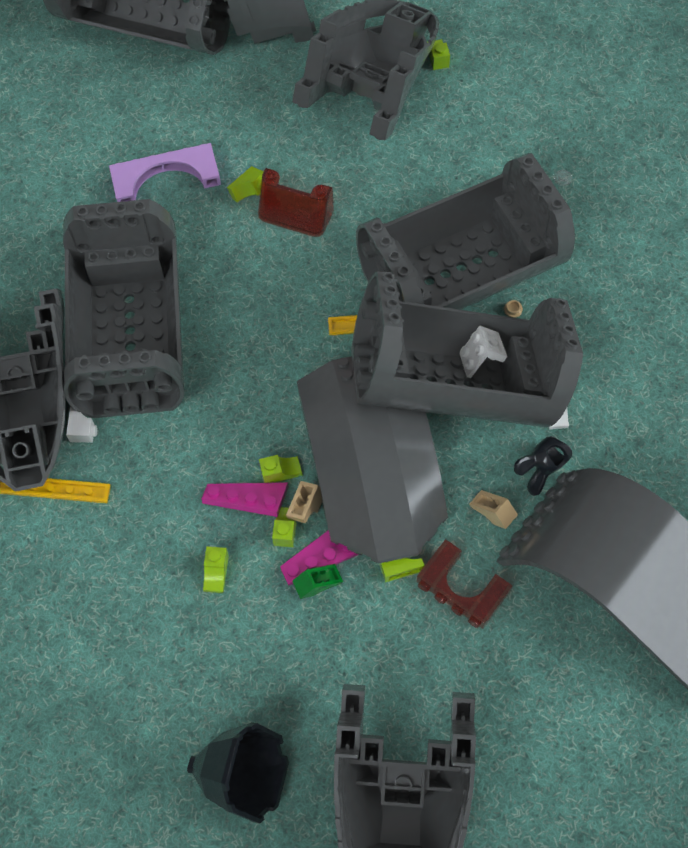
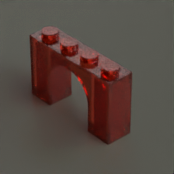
[417,539,513,629]

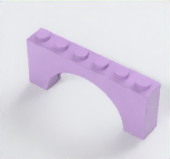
[109,143,221,202]

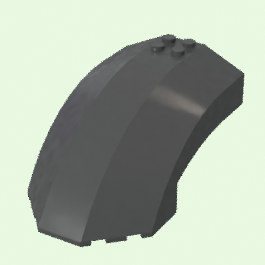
[297,356,448,564]

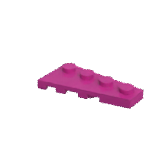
[201,482,288,517]
[280,531,359,586]

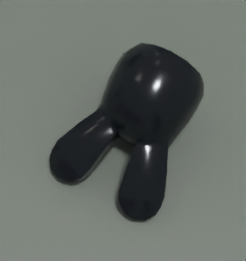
[514,436,572,496]

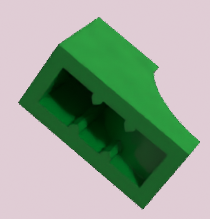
[292,564,343,599]

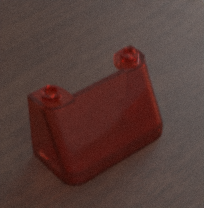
[258,168,334,237]

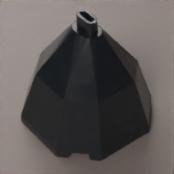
[187,722,289,824]

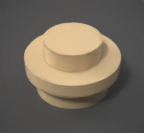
[504,300,523,318]

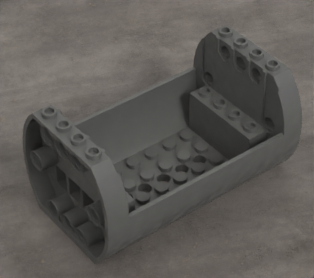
[43,0,231,55]
[356,153,575,310]
[63,199,184,418]
[351,271,583,427]

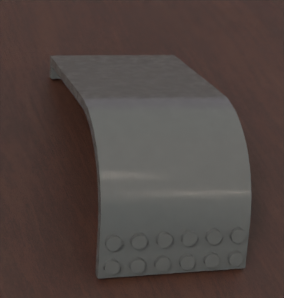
[496,468,688,690]

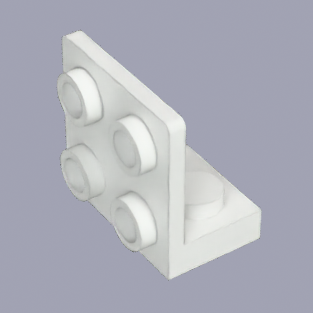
[459,326,507,378]

